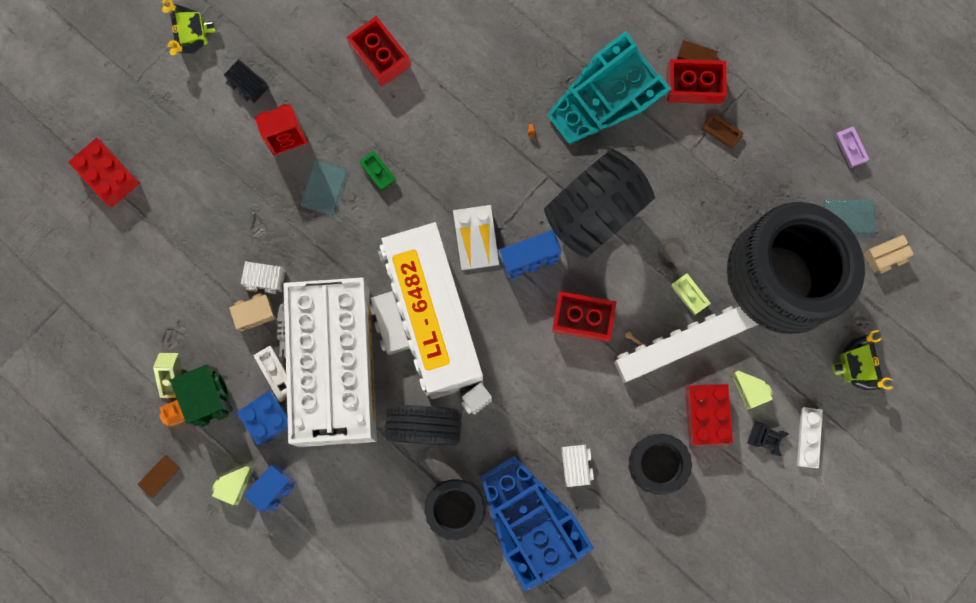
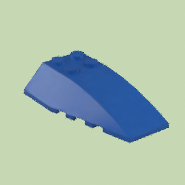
[481,456,594,591]

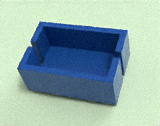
[499,230,562,279]

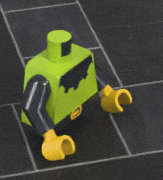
[161,0,217,55]
[831,330,893,390]

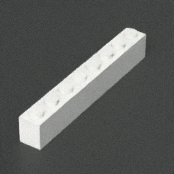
[614,306,759,383]

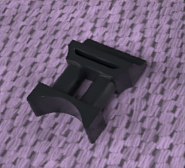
[747,421,789,456]

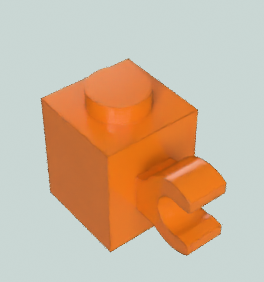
[159,400,185,427]

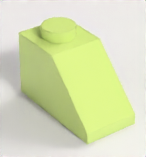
[153,353,182,398]
[731,371,773,410]
[212,466,254,505]

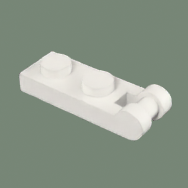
[253,346,287,402]

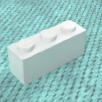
[369,291,410,355]

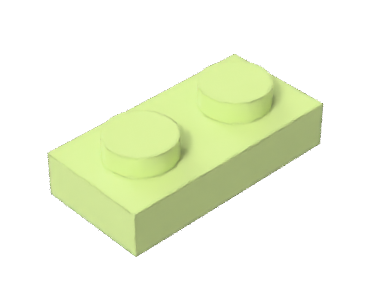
[671,273,711,316]

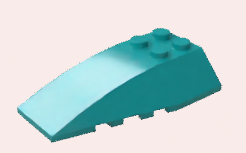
[547,31,671,145]

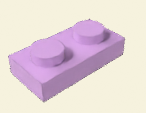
[834,126,870,168]

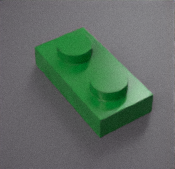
[359,151,397,192]

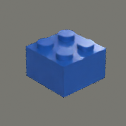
[236,390,288,446]
[244,465,296,512]

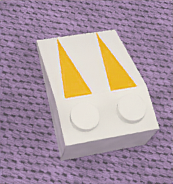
[453,205,499,270]

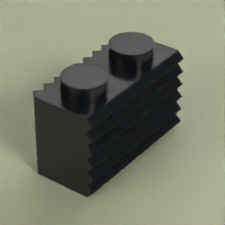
[224,59,269,103]

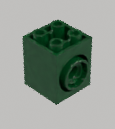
[170,364,233,428]

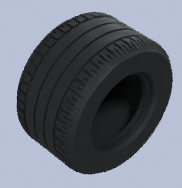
[727,202,865,334]

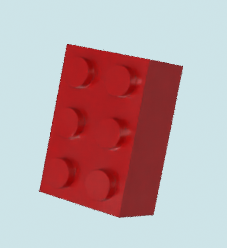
[347,16,411,87]
[666,59,727,104]
[254,104,308,156]
[68,137,140,208]
[551,291,617,343]
[685,384,733,446]

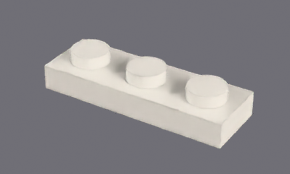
[797,407,823,468]

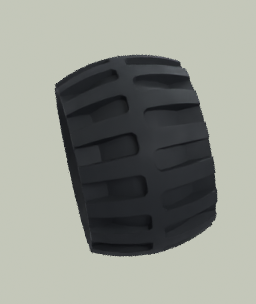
[544,149,655,258]

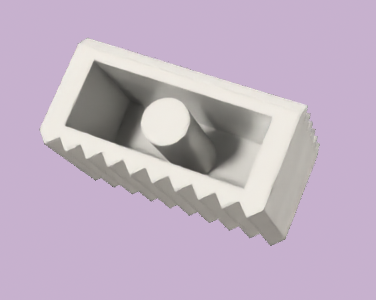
[241,261,286,295]
[461,383,492,414]
[561,445,594,487]

